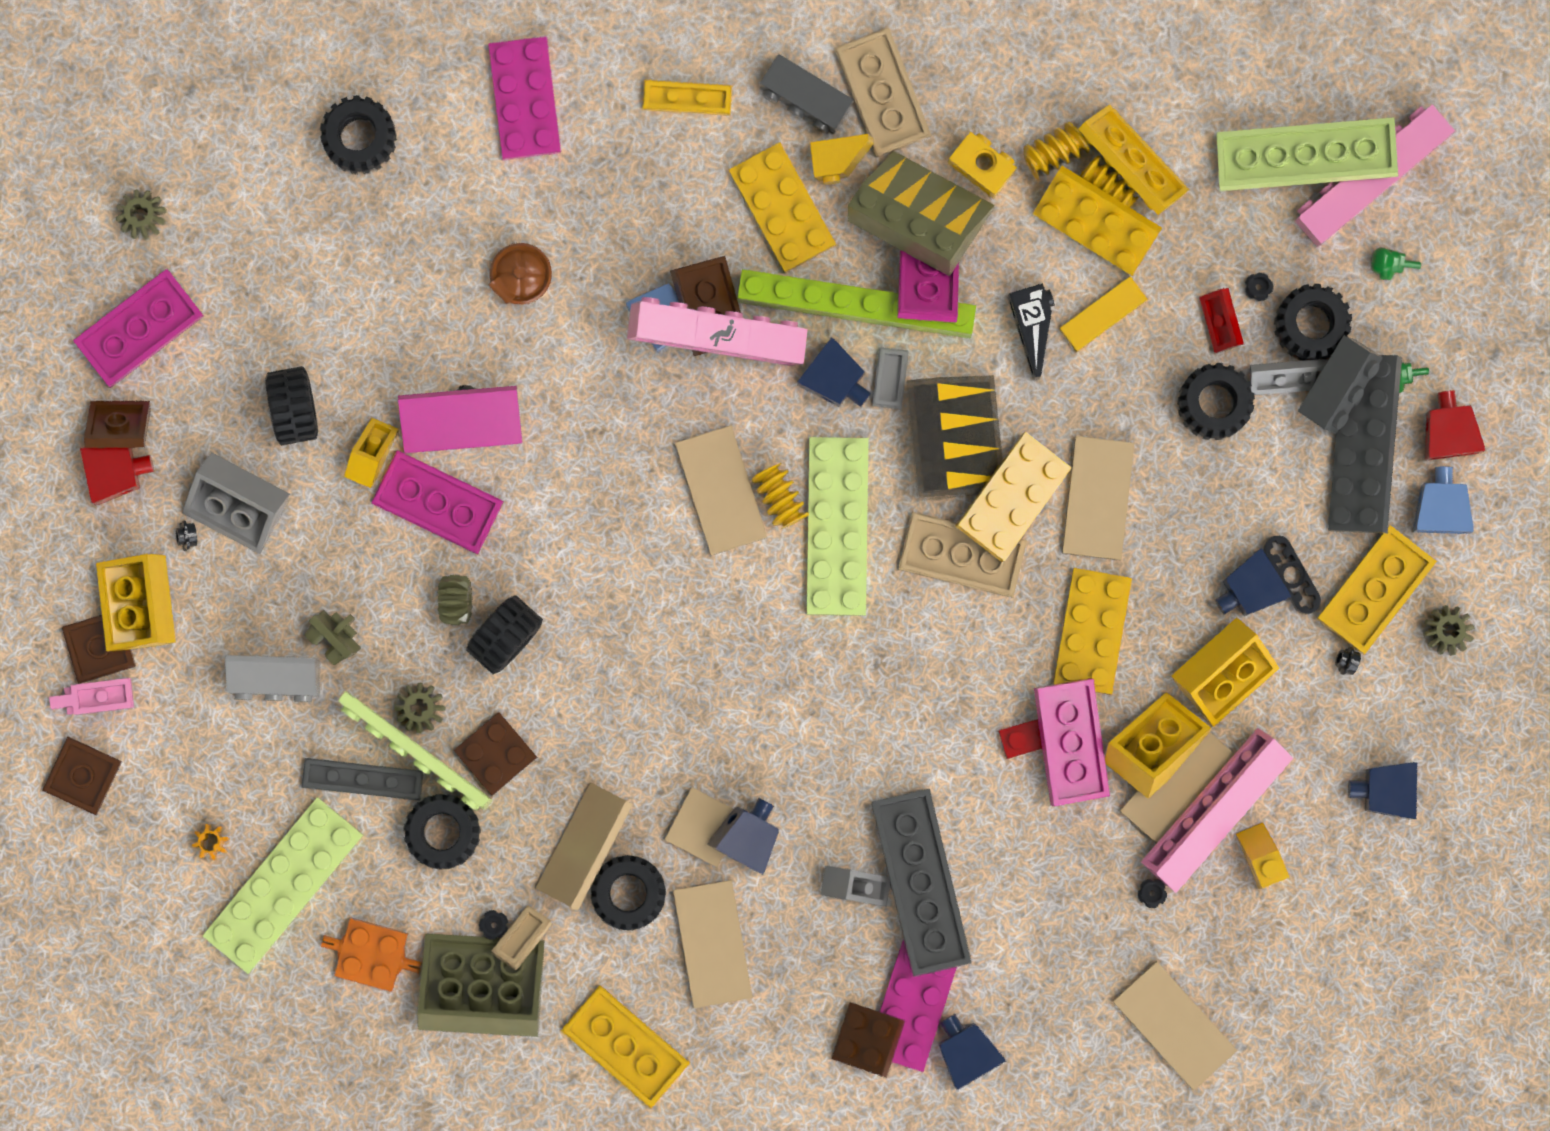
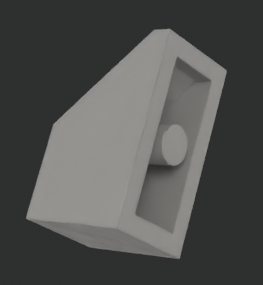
[820,866,890,907]

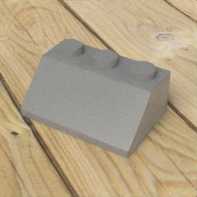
[182,453,290,554]
[225,655,321,702]

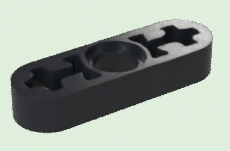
[1264,536,1321,615]

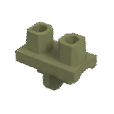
[305,610,361,665]

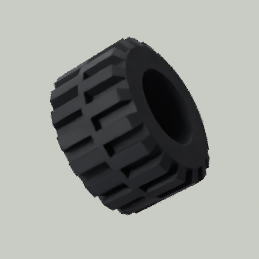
[320,95,397,175]
[1274,283,1352,361]
[1177,363,1255,440]
[265,366,318,446]
[466,595,543,674]
[403,794,481,869]
[590,855,666,930]

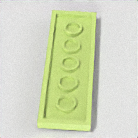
[1217,117,1398,191]
[807,437,869,616]
[338,691,493,810]
[203,797,364,974]

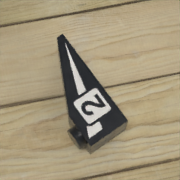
[1007,283,1055,381]

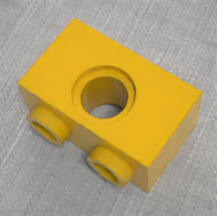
[947,131,1017,200]

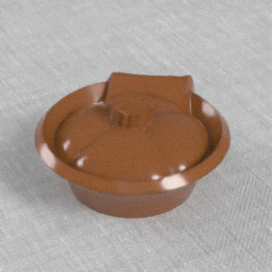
[488,243,552,305]

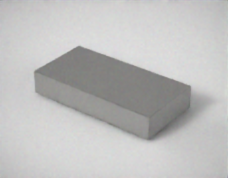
[872,347,909,410]

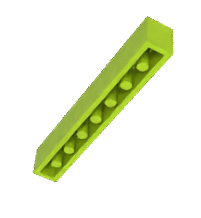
[738,269,977,339]

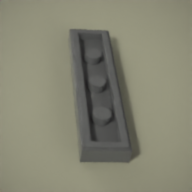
[302,758,424,801]

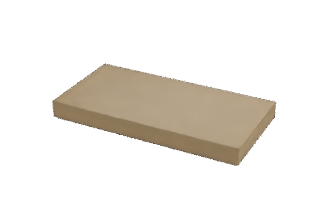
[834,27,932,157]
[675,425,767,556]
[1062,436,1135,561]
[898,512,1027,598]
[1120,732,1234,844]
[536,782,633,911]
[673,880,753,1008]
[1112,961,1238,1091]

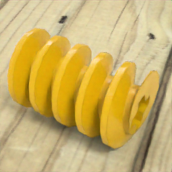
[1023,122,1090,180]
[1080,155,1140,208]
[752,463,809,529]

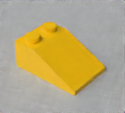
[1105,692,1211,799]

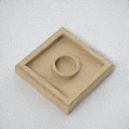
[665,787,733,867]

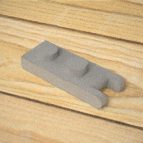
[1250,359,1328,395]

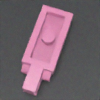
[49,678,135,715]

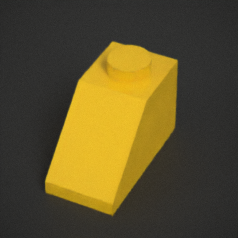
[810,134,874,185]
[344,418,399,488]
[1236,823,1290,889]

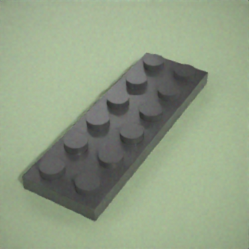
[1328,355,1402,534]
[871,789,972,977]

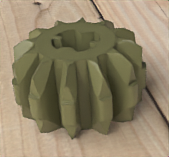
[116,189,167,240]
[437,575,473,625]
[1423,605,1475,656]
[394,683,446,734]

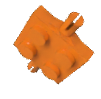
[321,917,422,992]

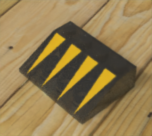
[906,375,1003,501]

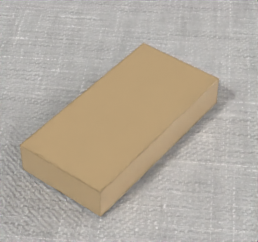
[491,905,552,970]

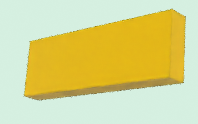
[642,80,732,116]
[1059,276,1148,353]

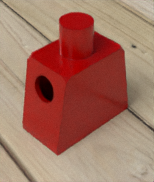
[1425,390,1485,461]
[80,447,154,506]

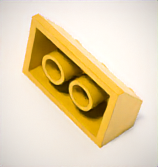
[96,554,176,651]
[1171,617,1280,727]

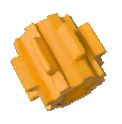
[192,824,230,861]

